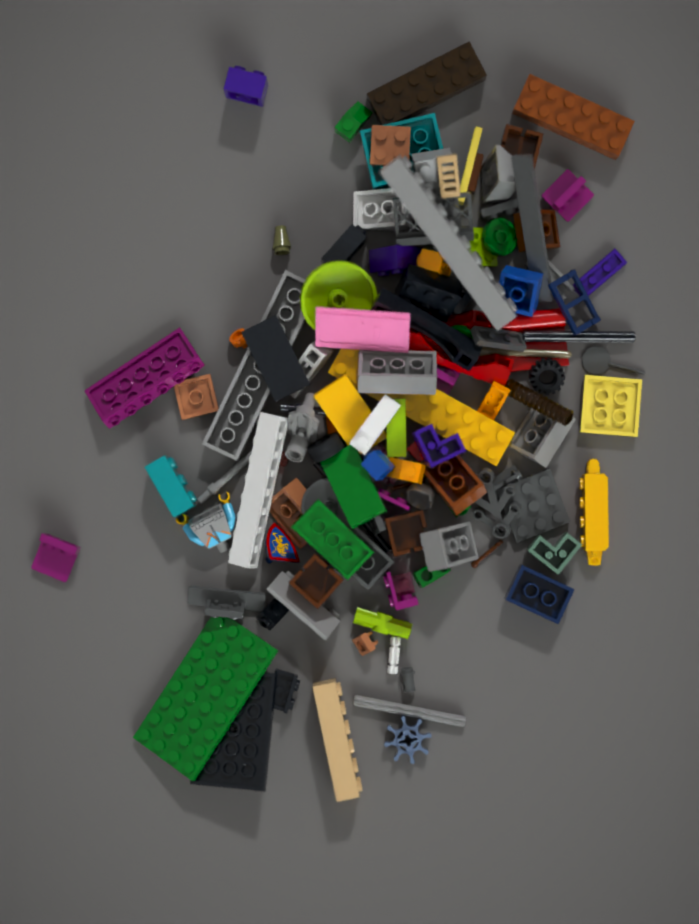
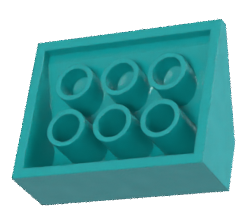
[360,113,443,190]

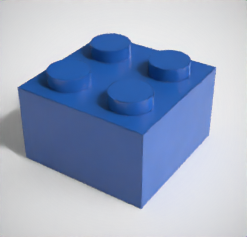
[499,265,543,317]

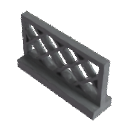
[393,192,474,246]

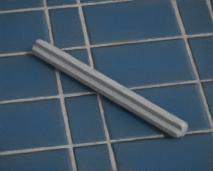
[353,695,466,727]

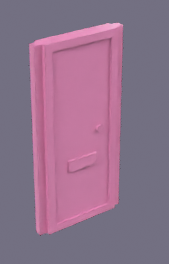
[316,307,410,353]

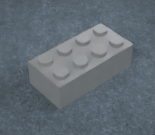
[411,148,461,226]

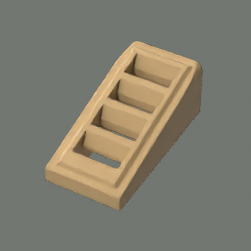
[437,154,460,198]

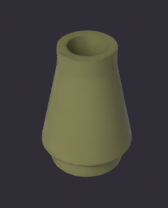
[272,225,291,255]

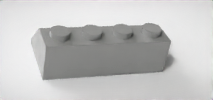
[358,350,437,395]
[266,570,341,640]

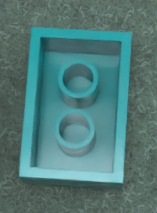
[145,455,198,518]

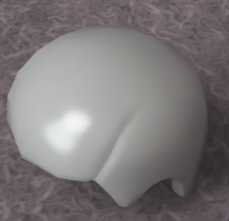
[406,483,435,510]

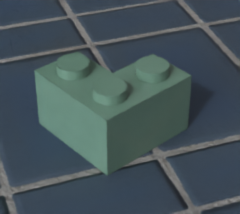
[526,532,582,575]

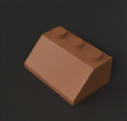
[269,478,307,549]

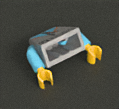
[176,492,236,553]

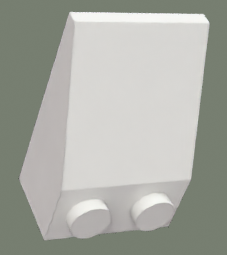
[353,188,415,231]

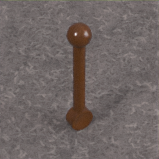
[386,477,425,494]
[471,540,503,568]

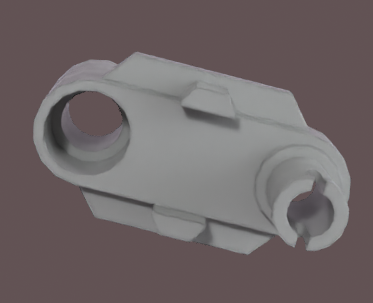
[285,393,319,463]

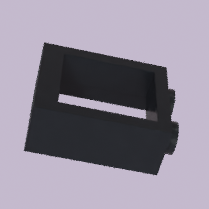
[321,224,367,264]

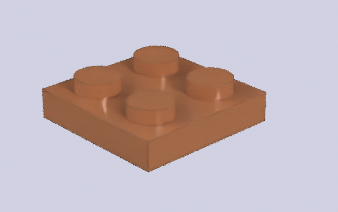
[370,125,411,166]
[174,374,219,420]

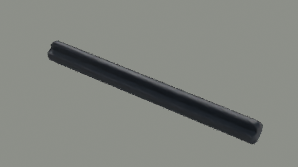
[522,331,636,343]

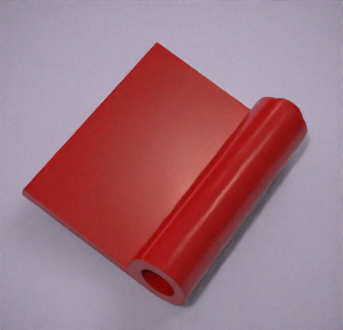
[491,308,569,372]

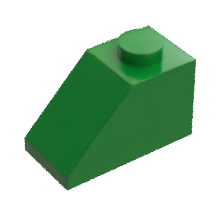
[335,101,373,143]

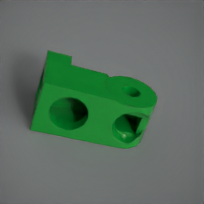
[412,565,451,588]

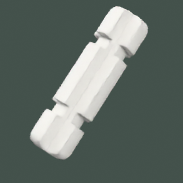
[387,636,401,674]

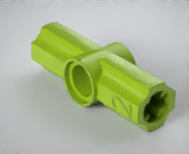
[353,607,413,640]

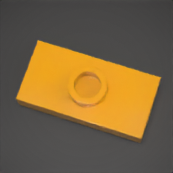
[477,381,511,420]

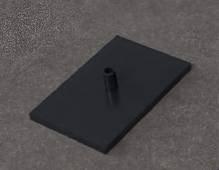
[190,673,277,792]

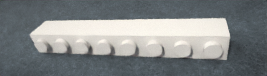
[228,412,288,568]

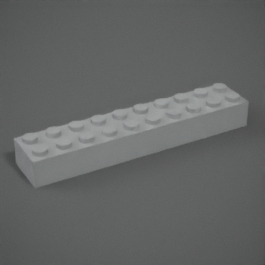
[380,154,517,331]
[202,270,305,461]

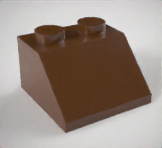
[513,210,561,252]

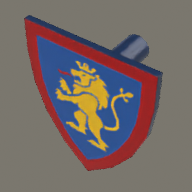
[265,523,300,564]

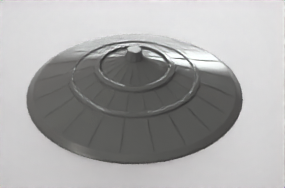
[301,478,350,528]

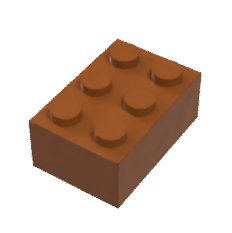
[422,454,487,516]

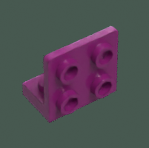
[378,488,410,510]
[31,533,81,582]
[383,571,419,610]

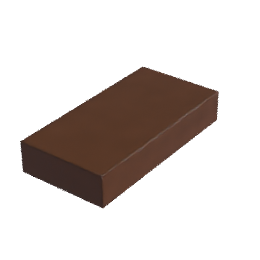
[467,153,484,195]

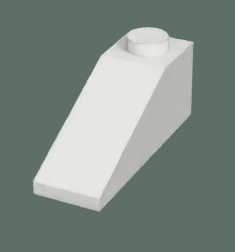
[291,341,334,399]
[349,394,401,455]

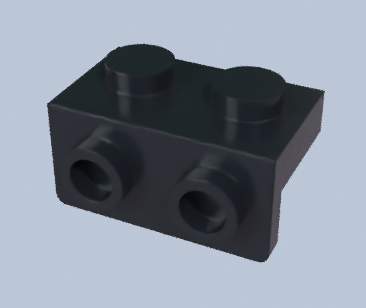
[274,668,301,714]

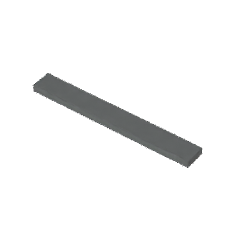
[511,154,554,302]

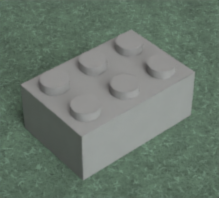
[420,521,479,572]

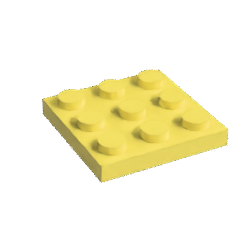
[579,375,642,437]

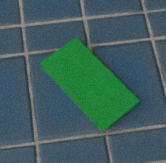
[320,445,387,529]
[291,499,374,580]

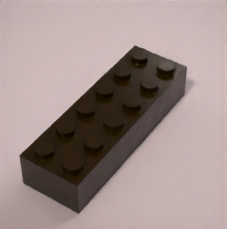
[367,41,487,125]

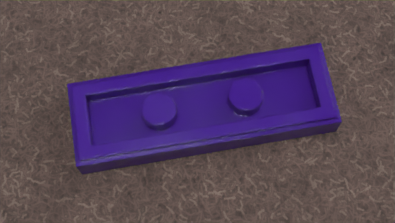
[572,249,628,296]

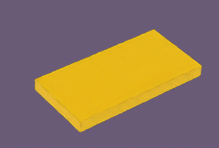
[314,374,387,455]

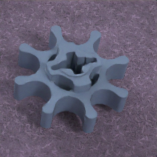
[384,715,432,764]

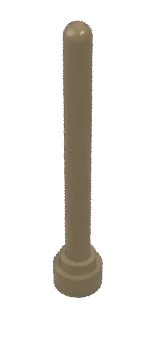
[480,346,572,358]

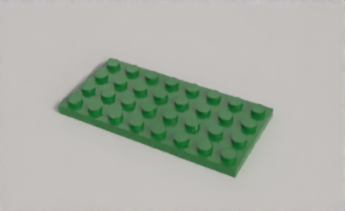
[133,617,279,781]

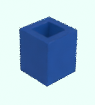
[361,450,396,481]

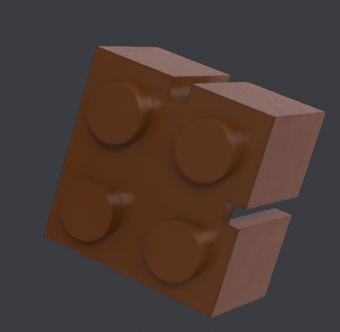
[500,124,544,170]
[385,510,427,556]
[289,553,344,609]

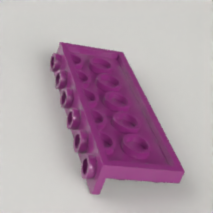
[84,327,205,429]

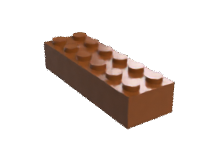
[512,74,635,160]

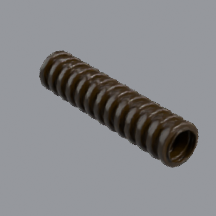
[505,379,574,426]

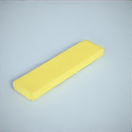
[458,126,483,205]

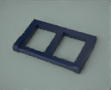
[548,269,601,336]

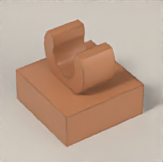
[352,631,378,656]

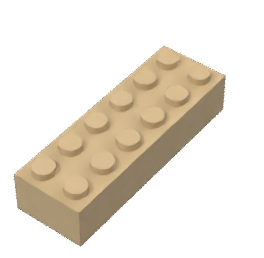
[313,678,363,802]

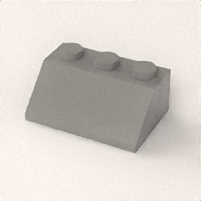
[480,145,516,204]
[508,408,576,468]

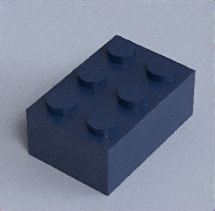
[504,564,575,625]

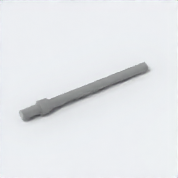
[197,450,252,504]

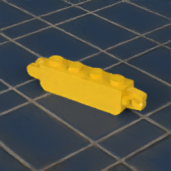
[579,458,609,566]

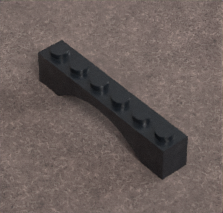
[370,288,483,371]

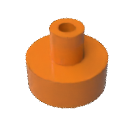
[229,328,248,348]

